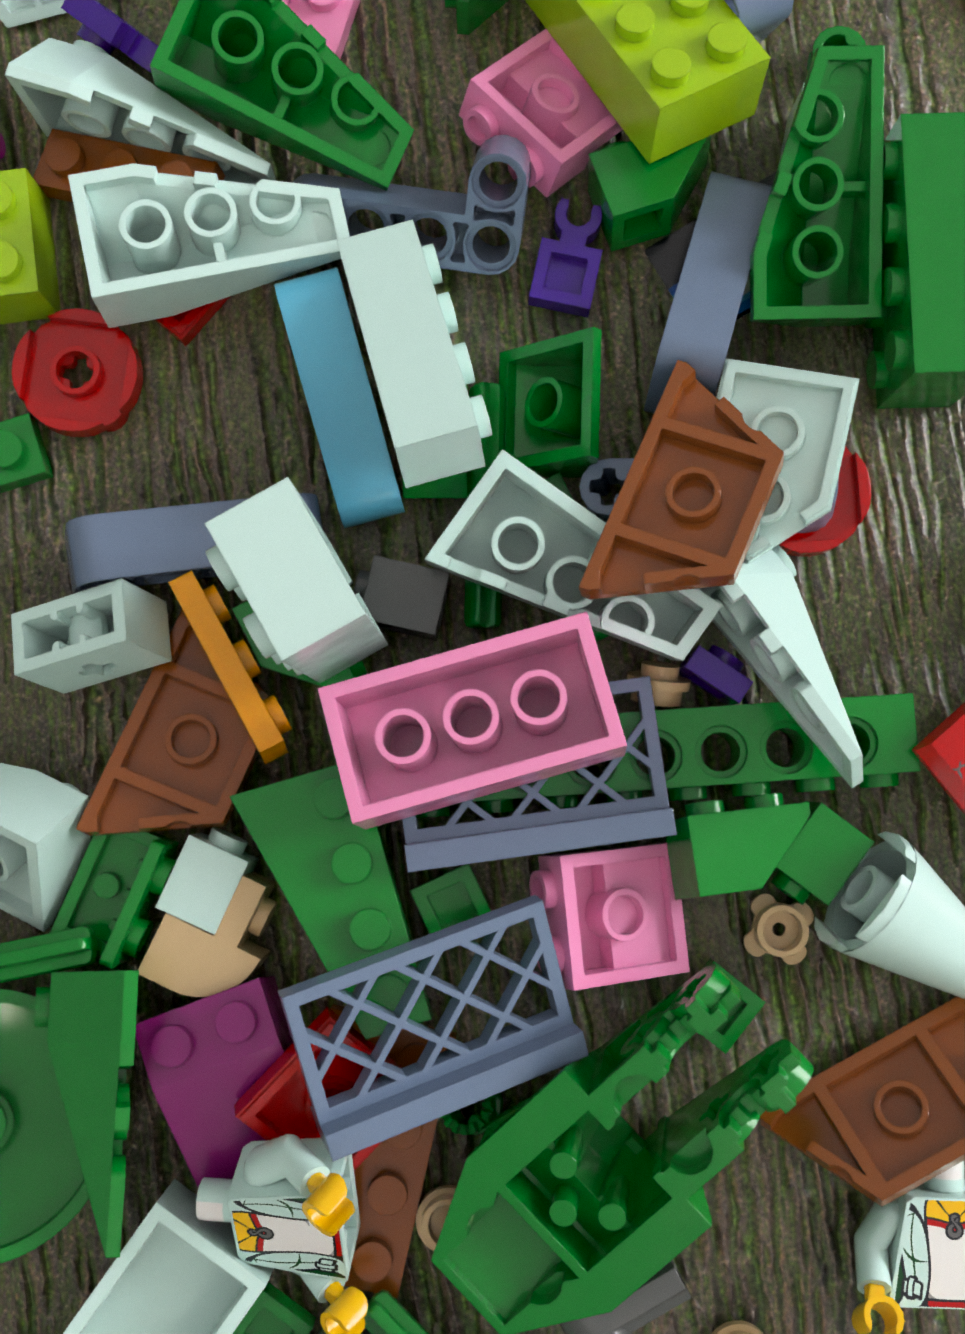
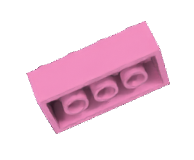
[317,611,627,830]

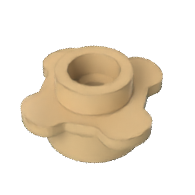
[743,893,814,965]

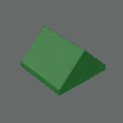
[499,327,602,478]

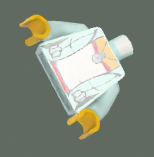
[196,1134,368,1334]
[851,1161,965,1334]

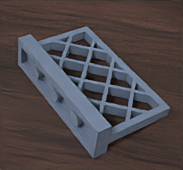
[402,676,677,872]
[278,895,589,1162]

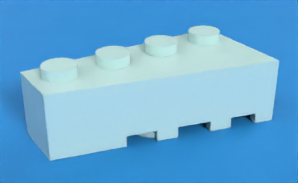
[336,219,492,488]
[424,449,722,661]

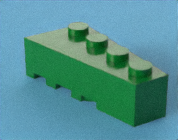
[229,765,433,1039]

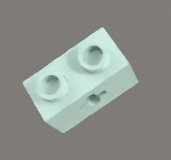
[11,578,172,694]

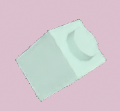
[155,827,259,935]

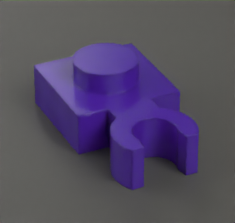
[61,0,158,73]
[528,198,603,318]

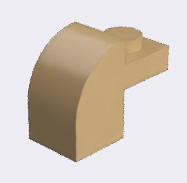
[138,871,278,997]

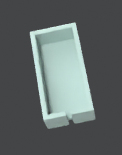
[205,477,388,683]
[63,1179,274,1334]

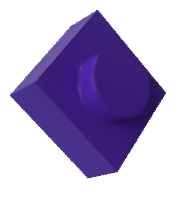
[679,645,753,705]

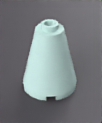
[814,831,965,999]

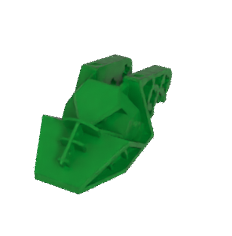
[431,964,814,1334]

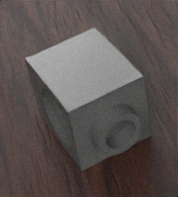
[354,555,451,641]

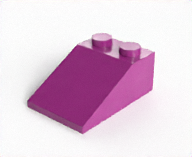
[135,976,293,1188]

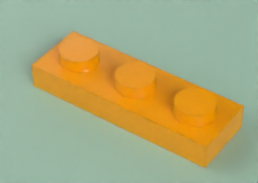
[168,570,292,765]

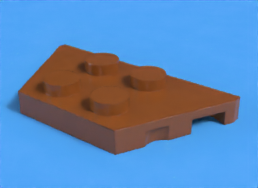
[578,360,784,600]
[76,610,269,836]
[759,997,965,1207]

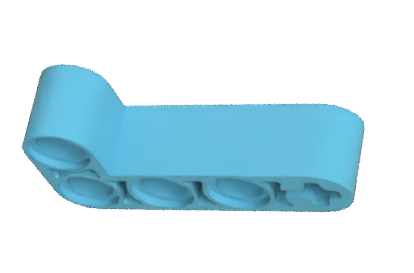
[274,267,405,528]

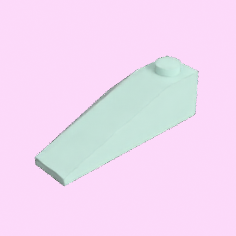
[5,38,276,184]
[68,163,350,328]
[698,545,863,788]
[0,763,91,932]

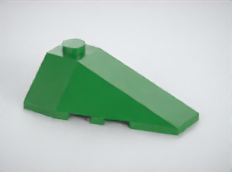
[150,0,414,191]
[750,45,885,327]

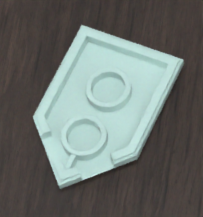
[717,358,860,563]

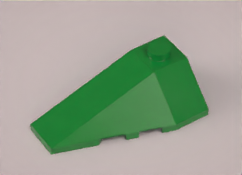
[34,970,139,1258]

